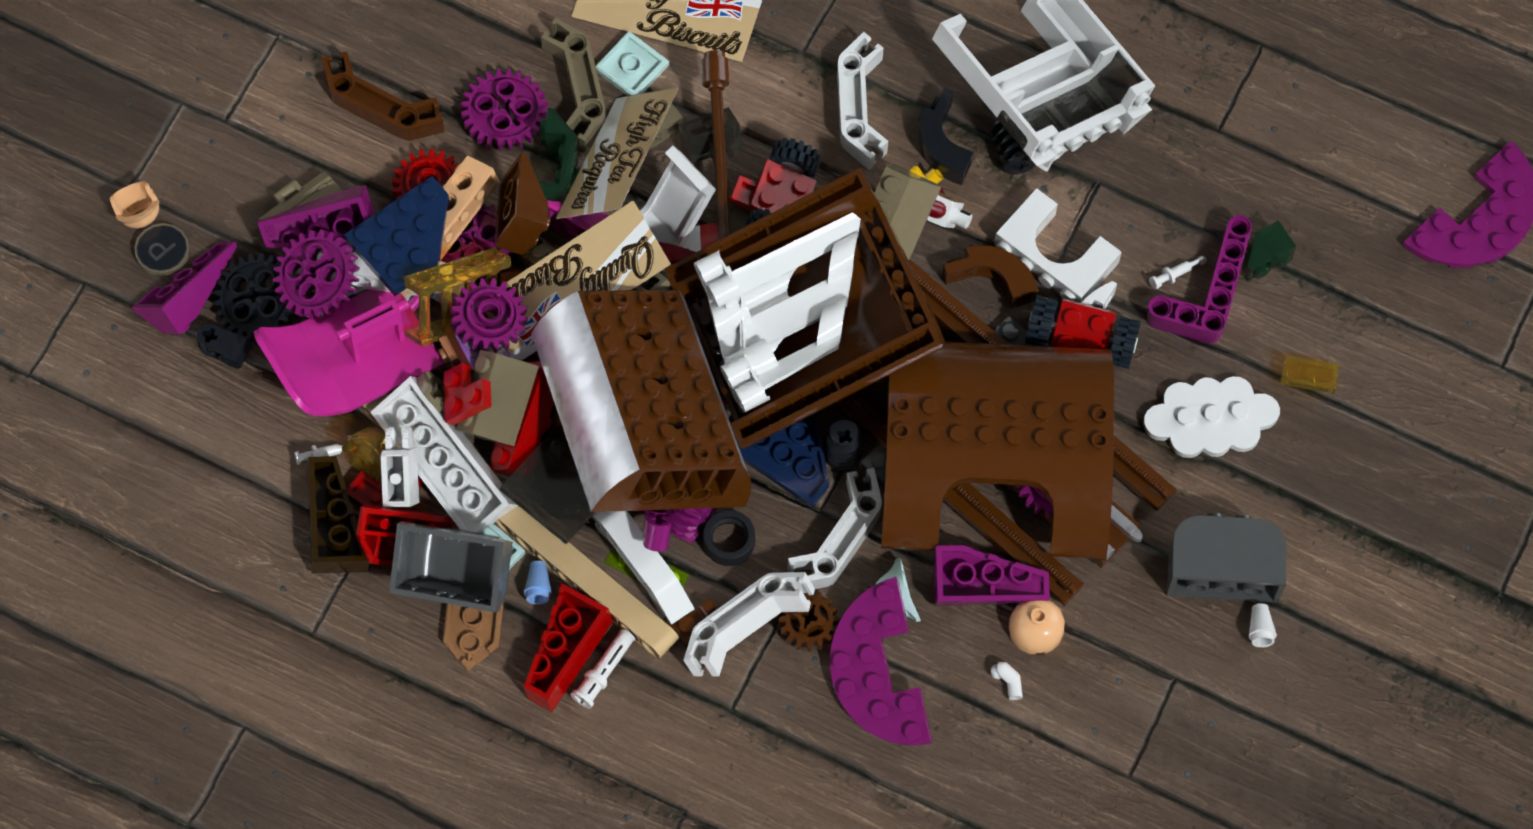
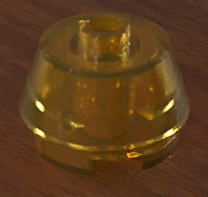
[342,426,397,481]

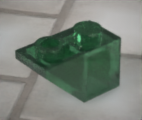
[1244,220,1296,281]

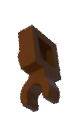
[668,599,717,647]

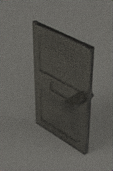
[499,422,595,544]

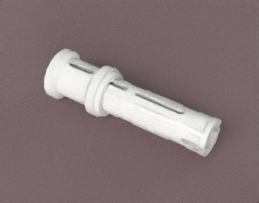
[570,629,635,709]

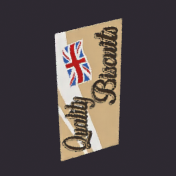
[572,0,762,62]
[486,201,671,361]

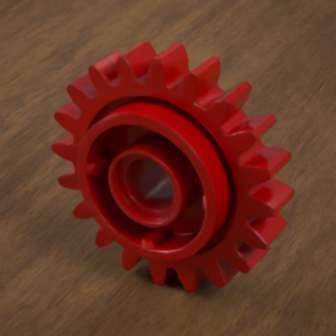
[392,148,466,199]

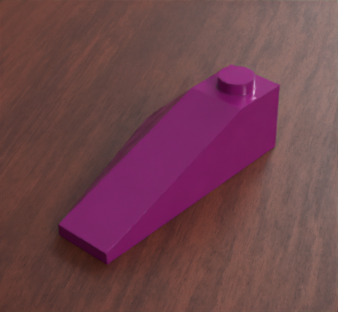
[257,185,374,252]
[131,241,237,335]
[933,545,1050,606]

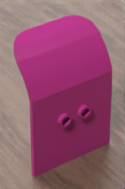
[253,290,445,416]

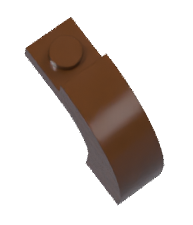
[942,245,1038,308]

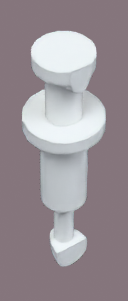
[1149,256,1207,289]
[294,441,361,465]

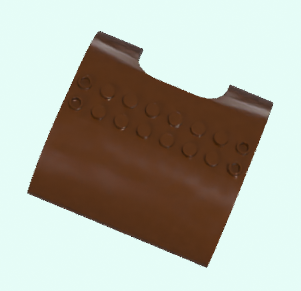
[881,342,1114,559]

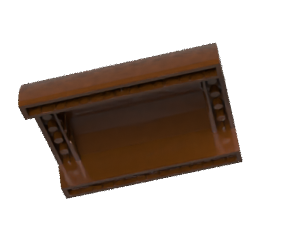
[664,168,945,449]

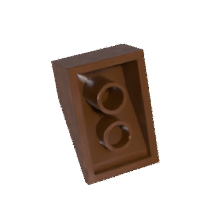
[495,152,551,256]

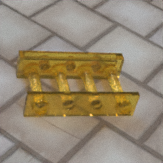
[405,247,511,346]

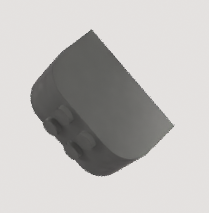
[1166,513,1286,603]

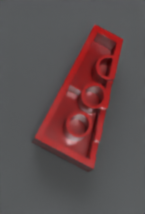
[490,361,554,479]
[524,583,613,713]

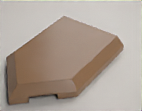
[443,604,504,671]

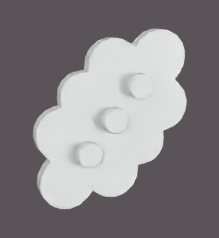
[1143,376,1280,458]

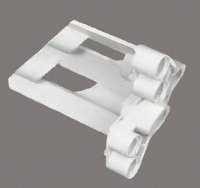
[694,212,861,412]

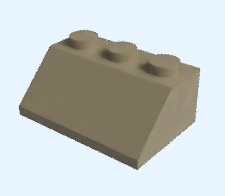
[874,163,942,260]
[456,350,539,446]

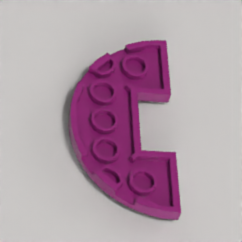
[1402,140,1533,268]
[830,577,933,746]

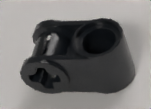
[197,324,253,369]

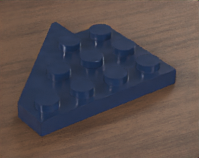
[344,176,449,297]
[734,413,829,509]

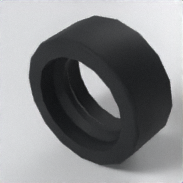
[703,510,755,566]

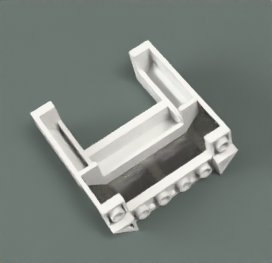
[932,0,1155,172]

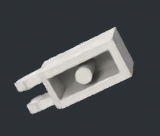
[381,426,419,507]

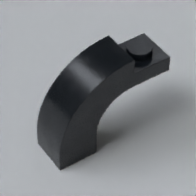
[919,89,974,186]

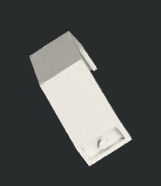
[640,146,716,247]

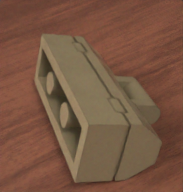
[259,171,342,249]

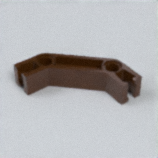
[321,51,445,141]

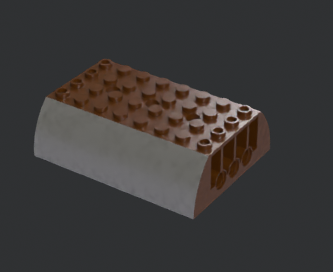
[531,290,751,512]

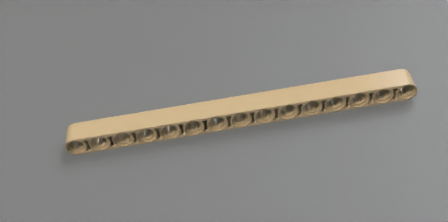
[358,393,679,659]

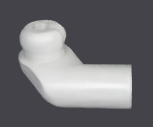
[991,662,1023,700]

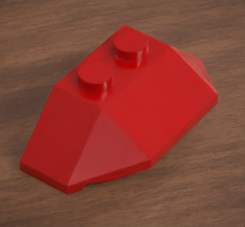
[356,505,456,566]

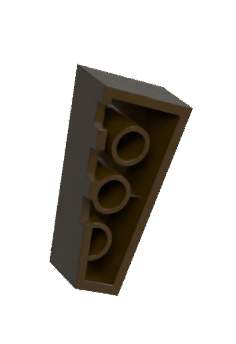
[307,456,369,574]

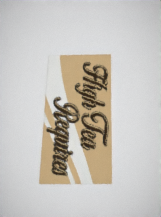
[556,88,679,219]

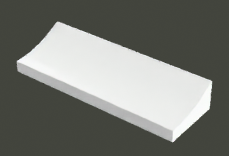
[370,376,519,533]

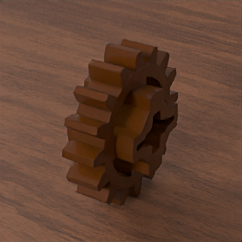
[779,592,840,652]

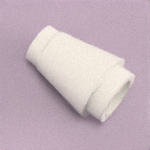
[1249,603,1277,647]

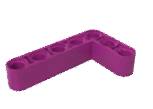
[1145,215,1252,343]

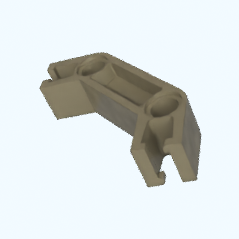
[541,17,606,153]

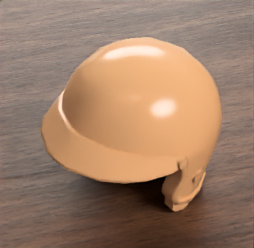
[110,181,159,229]

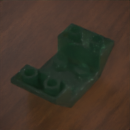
[539,108,578,202]

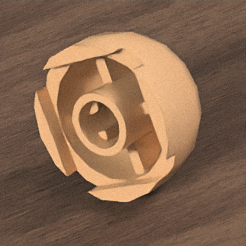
[1009,600,1065,655]

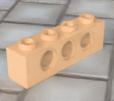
[440,155,500,261]

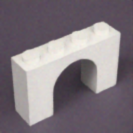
[994,188,1122,303]

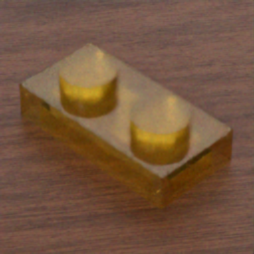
[1280,355,1339,393]

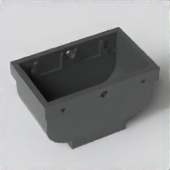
[389,522,513,612]

